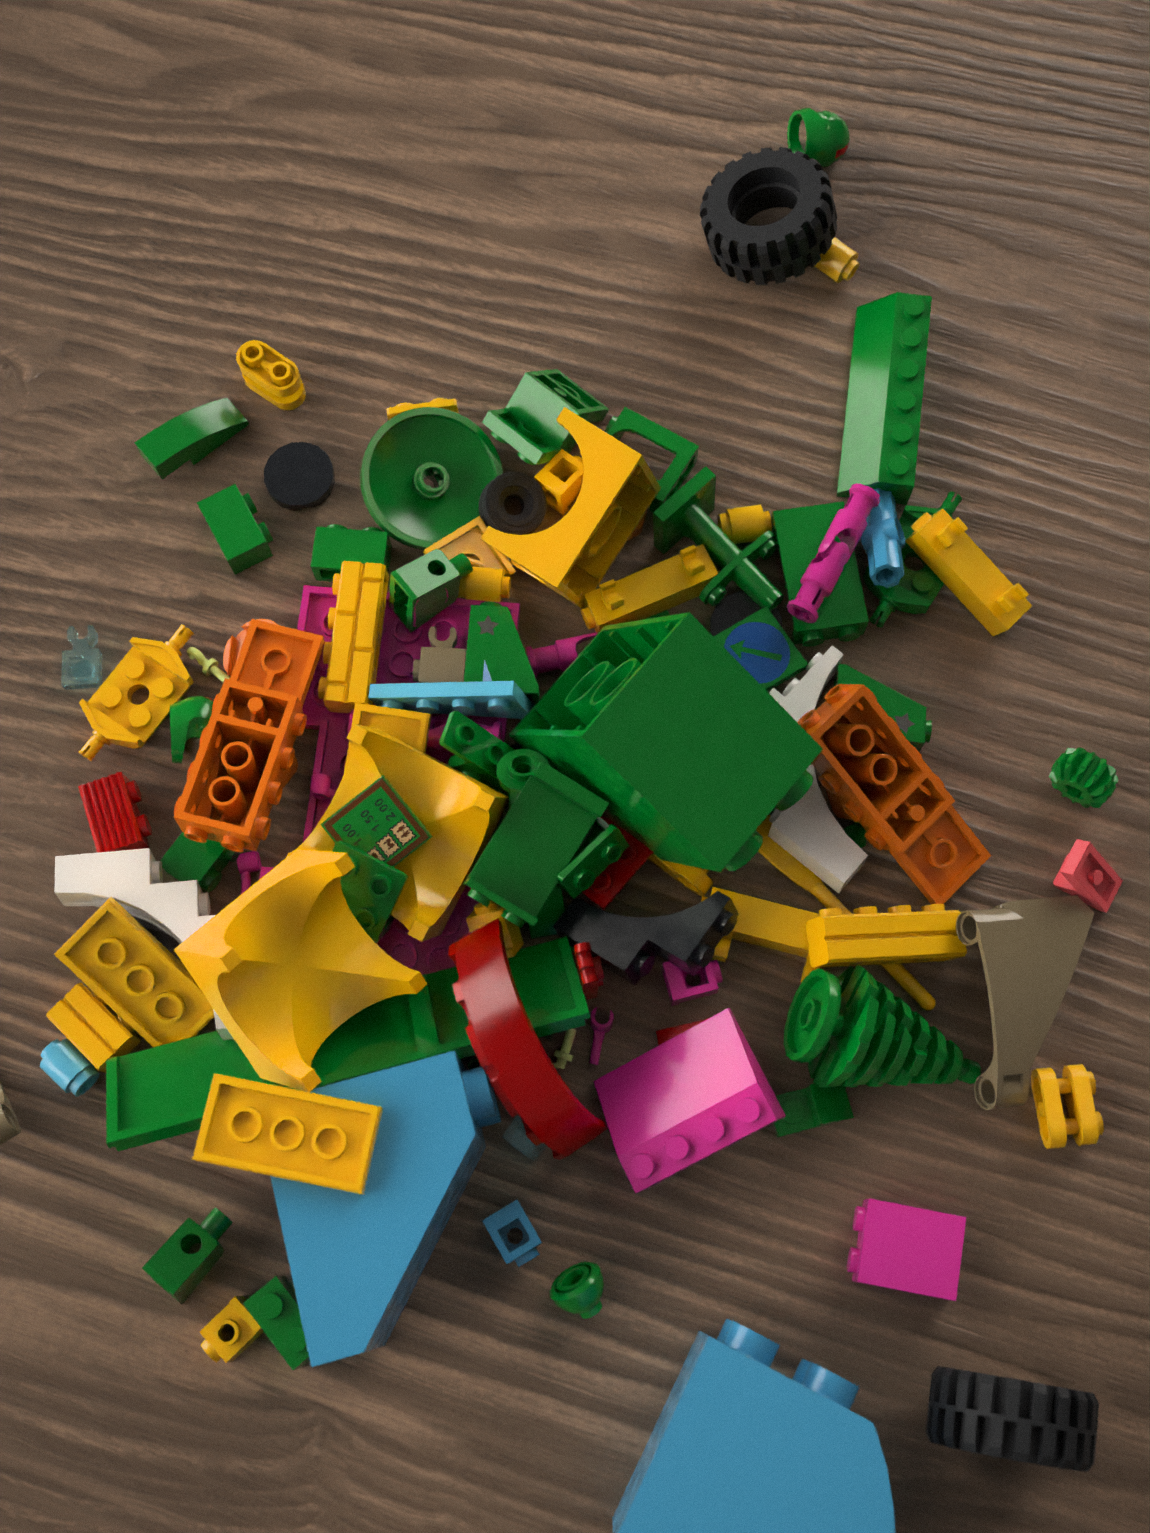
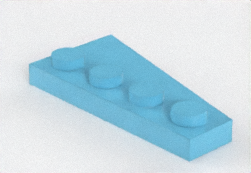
[368,681,534,719]

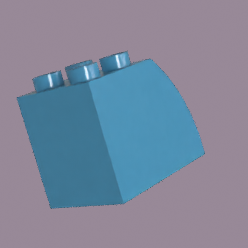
[612,1318,895,1533]

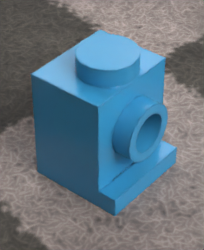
[482,1200,542,1267]

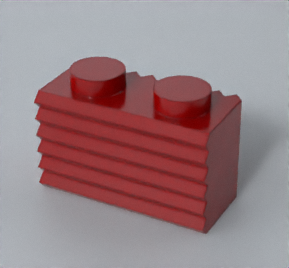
[78,772,152,853]

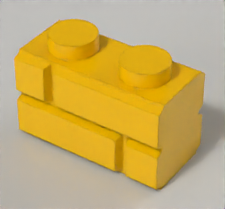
[46,982,141,1073]

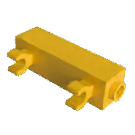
[905,508,1032,636]
[580,544,718,632]
[701,887,822,983]

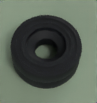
[479,471,547,535]

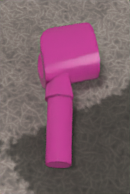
[310,773,337,800]
[237,851,262,894]
[589,1007,614,1065]

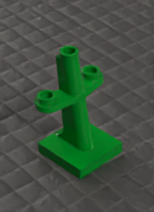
[653,466,784,611]

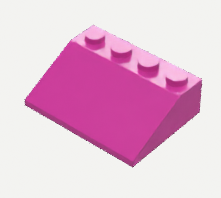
[594,1008,786,1194]

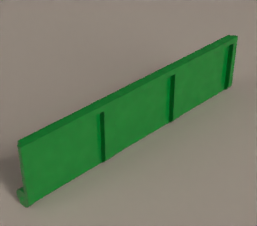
[106,936,591,1152]

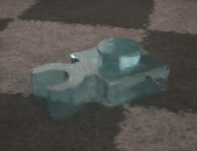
[61,625,103,690]

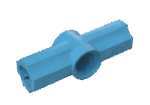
[861,488,906,588]

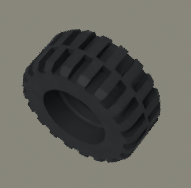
[700,147,837,285]
[926,1366,1099,1472]

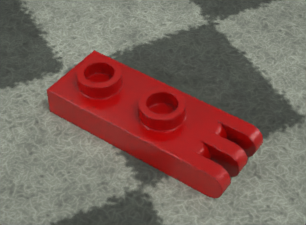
[574,942,604,1000]

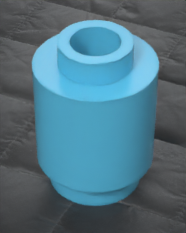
[40,1039,100,1097]

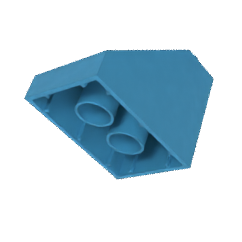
[271,1051,501,1367]

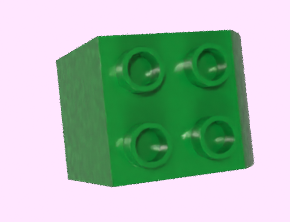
[508,612,823,872]

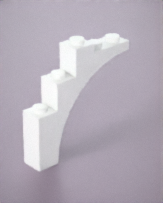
[768,645,868,894]
[55,848,234,1040]

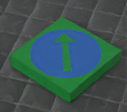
[714,606,808,692]

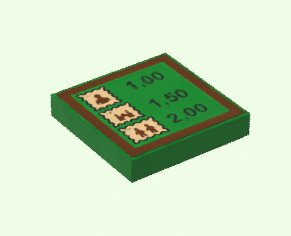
[320,775,432,867]

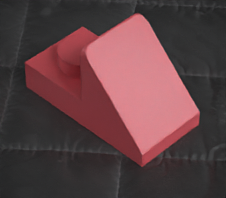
[1053,839,1123,913]

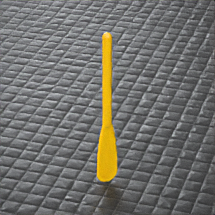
[756,815,936,1010]

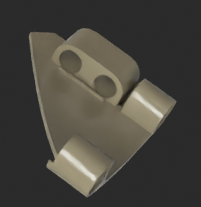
[956,895,1094,1110]

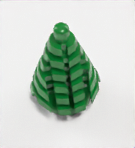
[784,964,981,1087]

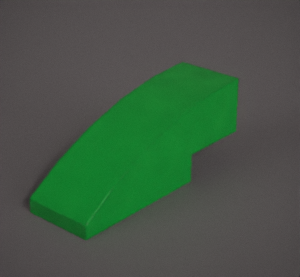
[134,397,249,480]

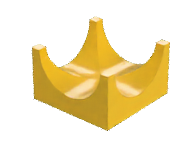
[481,407,661,609]
[286,724,509,942]
[174,849,427,1092]

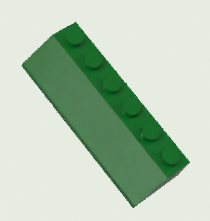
[836,292,932,505]

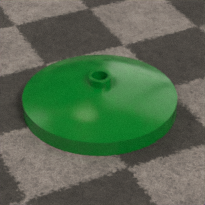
[360,407,503,550]

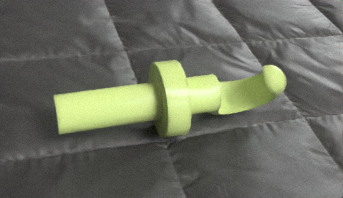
[187,647,230,682]
[552,1029,577,1069]

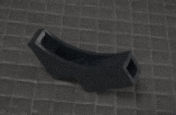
[553,891,739,986]

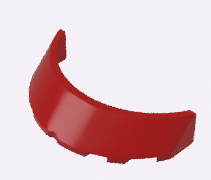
[448,918,608,1160]

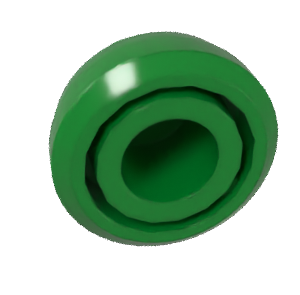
[549,1262,604,1319]

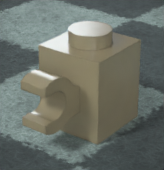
[413,627,466,683]

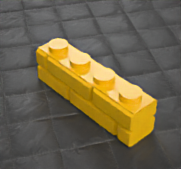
[318,561,389,713]
[805,904,967,968]

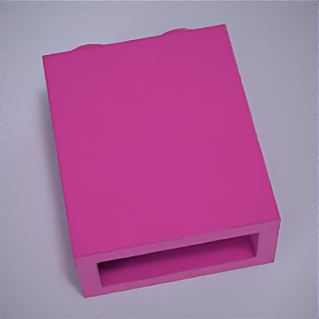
[847,1198,966,1301]

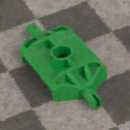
[863,491,962,627]

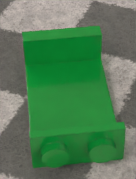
[771,501,869,647]
[463,761,609,928]

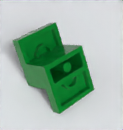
[482,369,609,465]

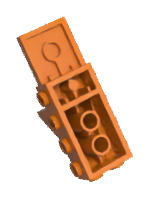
[174,619,325,852]
[797,684,991,904]

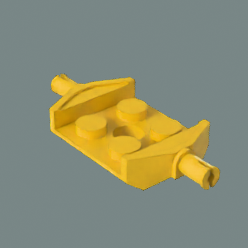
[79,624,194,762]

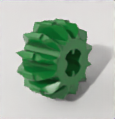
[1049,747,1119,808]

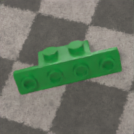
[439,711,515,804]

